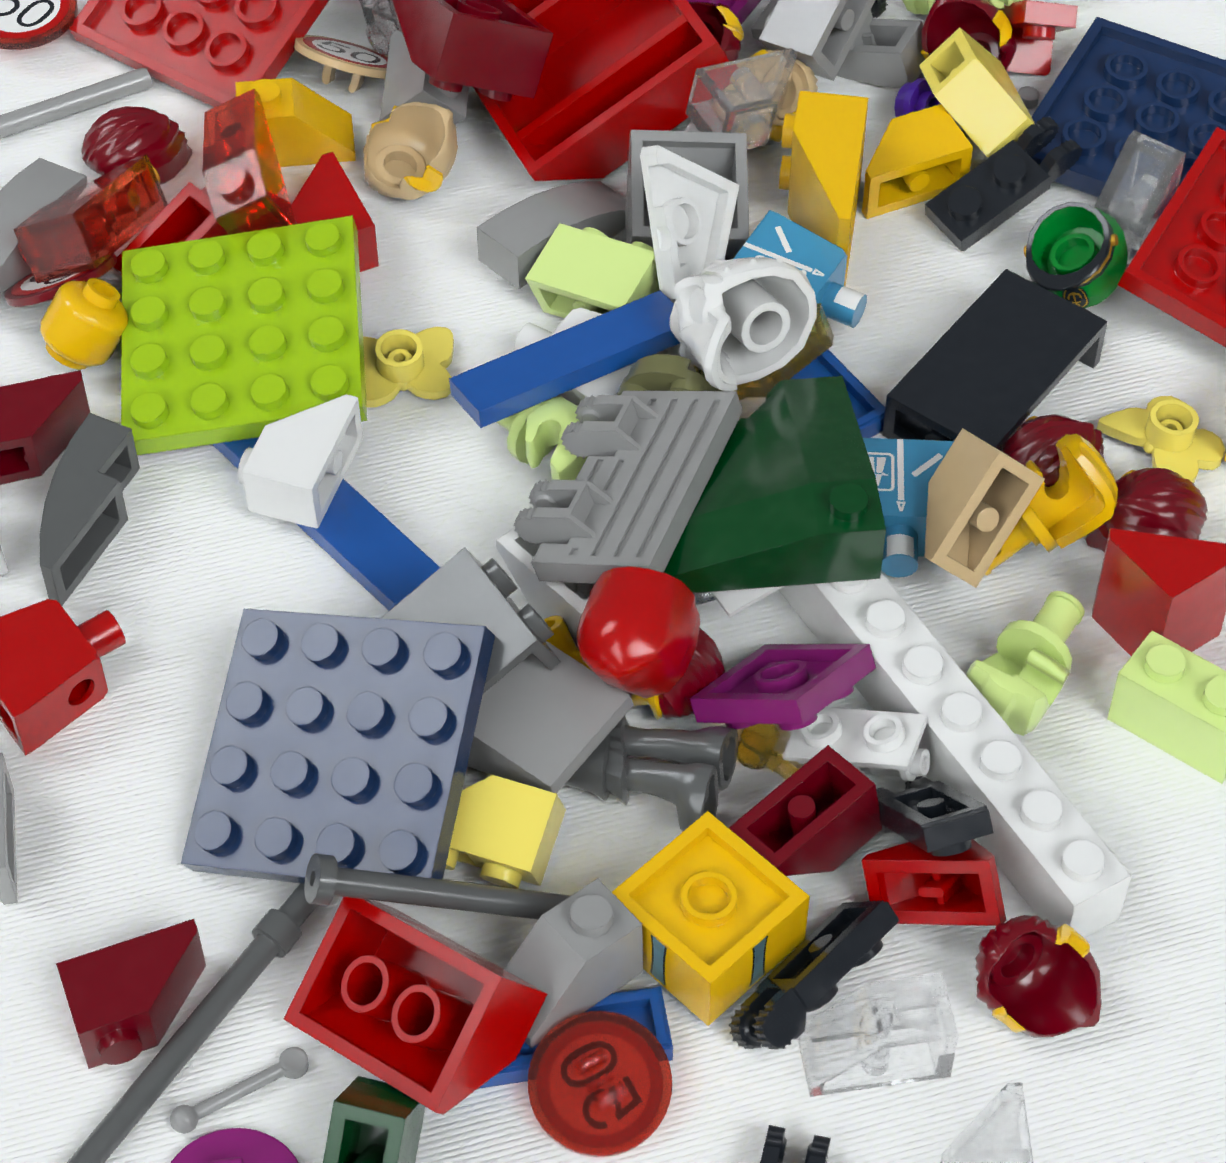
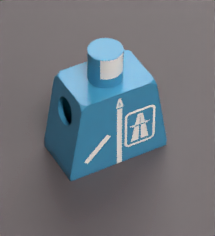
[733,210,867,342]
[863,438,954,578]

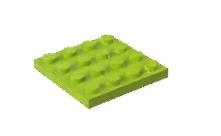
[121,215,367,455]

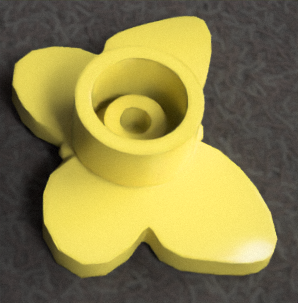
[363,327,454,407]
[1096,396,1225,483]

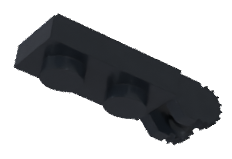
[925,116,1083,252]
[876,776,994,856]
[729,900,900,1050]

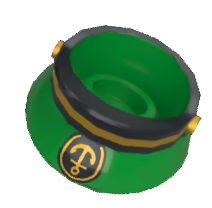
[1024,202,1128,308]

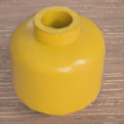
[40,278,128,370]

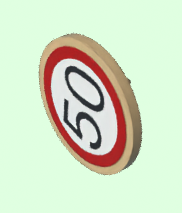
[294,35,388,93]

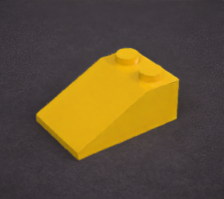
[779,91,869,286]

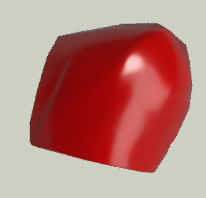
[577,566,700,698]

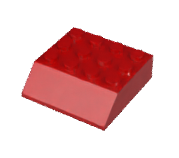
[473,0,741,181]

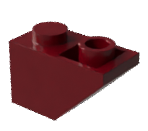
[0,370,90,485]

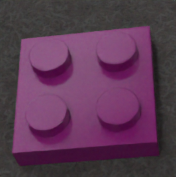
[690,644,876,731]

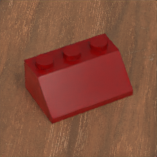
[283,897,548,1115]

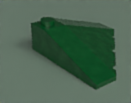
[663,376,886,593]

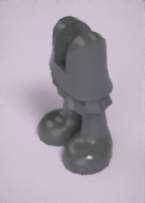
[565,716,739,832]

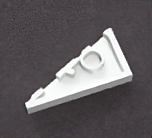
[640,145,740,374]

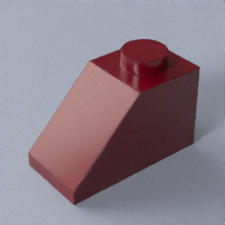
[729,745,883,876]
[56,919,206,1069]

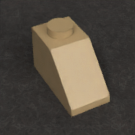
[924,428,1045,588]

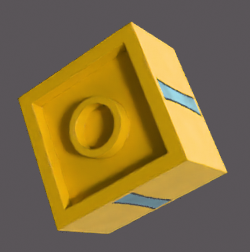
[612,811,810,1026]

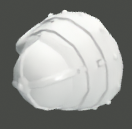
[669,257,817,391]

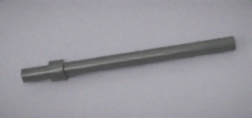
[67,883,318,1163]

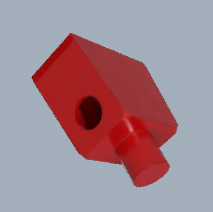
[0,599,126,756]

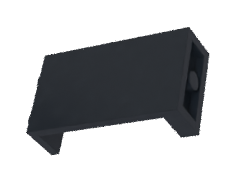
[882,269,1108,451]

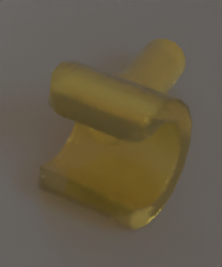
[737,724,798,780]

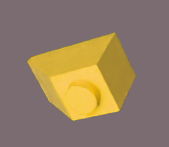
[235,78,356,169]
[862,104,973,219]

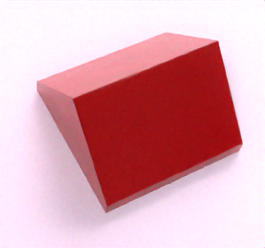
[1092,528,1226,656]

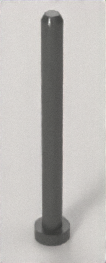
[304,853,571,920]

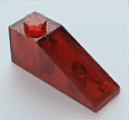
[202,88,296,235]
[13,154,168,284]

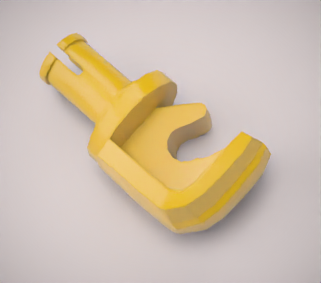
[985,434,1118,576]

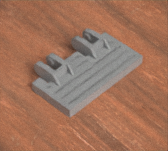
[513,391,743,583]

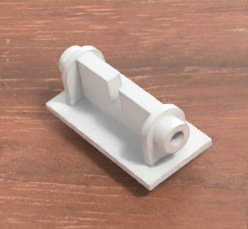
[782,707,930,781]

